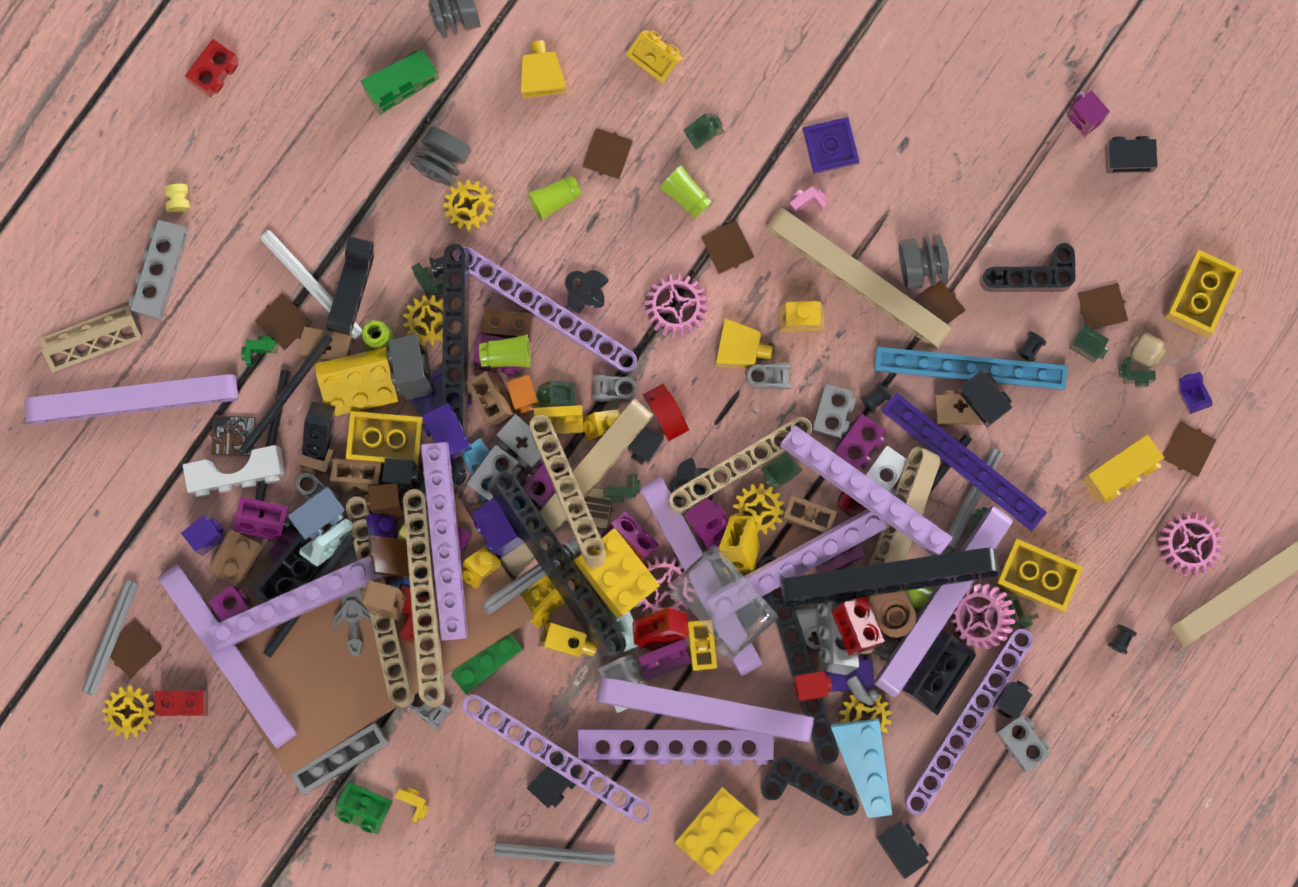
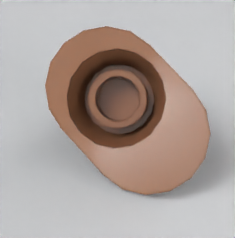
[869,591,916,638]

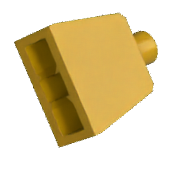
[521,41,567,98]
[778,301,824,332]
[715,319,773,368]
[719,516,760,575]
[538,623,596,658]

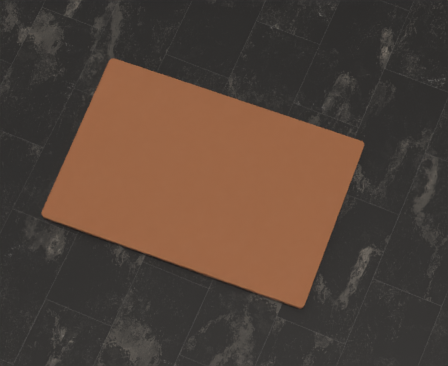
[208,466,533,775]

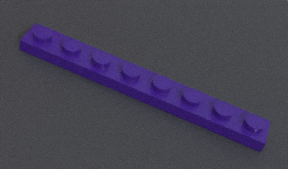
[882,393,1047,532]

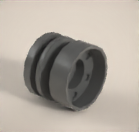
[428,0,481,39]
[409,126,472,186]
[898,234,949,290]

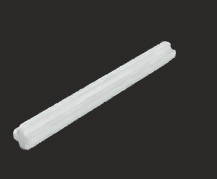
[260,230,362,339]

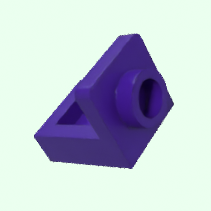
[1179,372,1212,414]
[365,514,398,539]

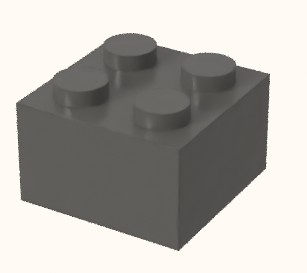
[386,334,435,400]

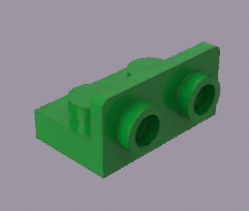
[335,782,393,835]

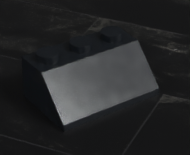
[242,527,328,602]
[901,630,976,716]

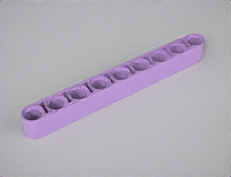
[455,247,637,374]
[24,374,238,424]
[640,477,763,677]
[874,505,1013,698]
[158,563,297,749]
[905,629,1033,814]
[596,677,814,742]
[463,695,651,823]

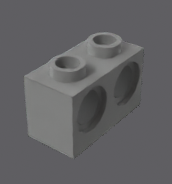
[812,384,856,440]
[467,445,521,501]
[995,715,1050,772]

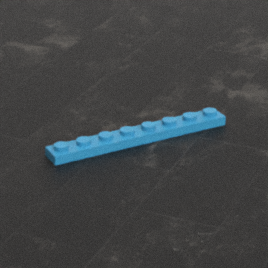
[874,347,1068,390]

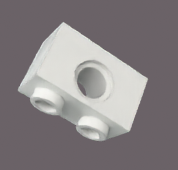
[866,446,907,495]

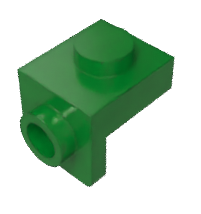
[241,336,278,367]

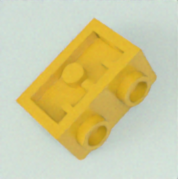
[626,30,684,83]
[534,405,584,434]
[521,575,565,629]

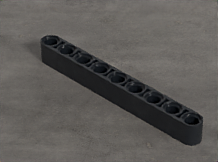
[442,244,470,459]
[489,471,626,658]
[780,547,1000,608]
[759,556,839,765]

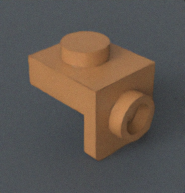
[298,449,338,476]

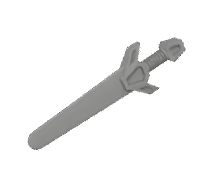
[333,533,372,657]

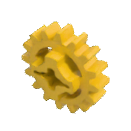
[443,179,495,232]
[403,295,455,347]
[733,483,785,536]
[102,686,155,739]
[839,695,892,733]

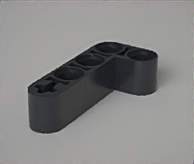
[326,236,374,336]
[980,243,1076,292]
[760,757,859,816]

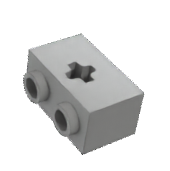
[496,414,552,470]

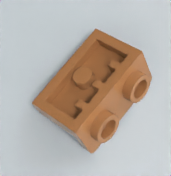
[208,529,263,588]

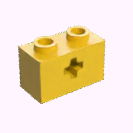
[688,620,717,672]

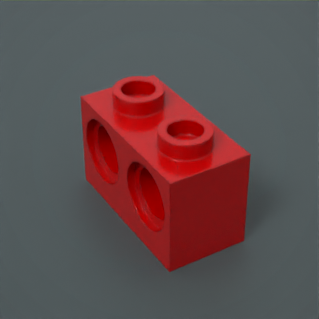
[185,39,239,98]
[831,597,885,656]
[632,607,689,651]
[793,671,832,702]
[154,690,208,716]

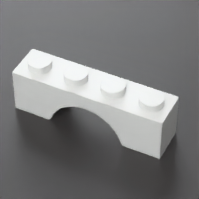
[183,445,286,498]

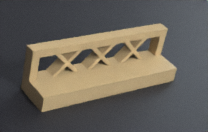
[40,305,142,373]

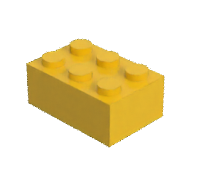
[1164,249,1242,338]
[315,347,398,416]
[346,411,424,468]
[1081,434,1164,504]
[573,528,660,619]
[995,539,1084,614]
[675,787,759,875]

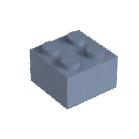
[288,487,345,540]

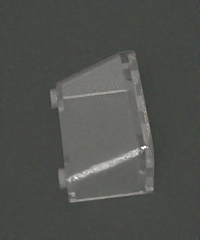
[668,545,778,660]

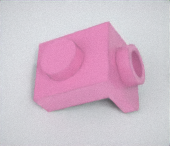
[789,186,827,214]

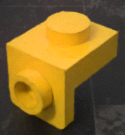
[583,409,620,441]
[462,546,501,589]
[395,786,429,823]

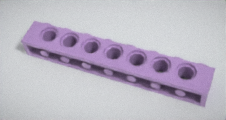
[421,442,469,641]
[578,730,774,765]

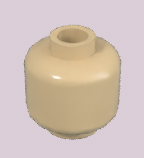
[1130,333,1168,368]

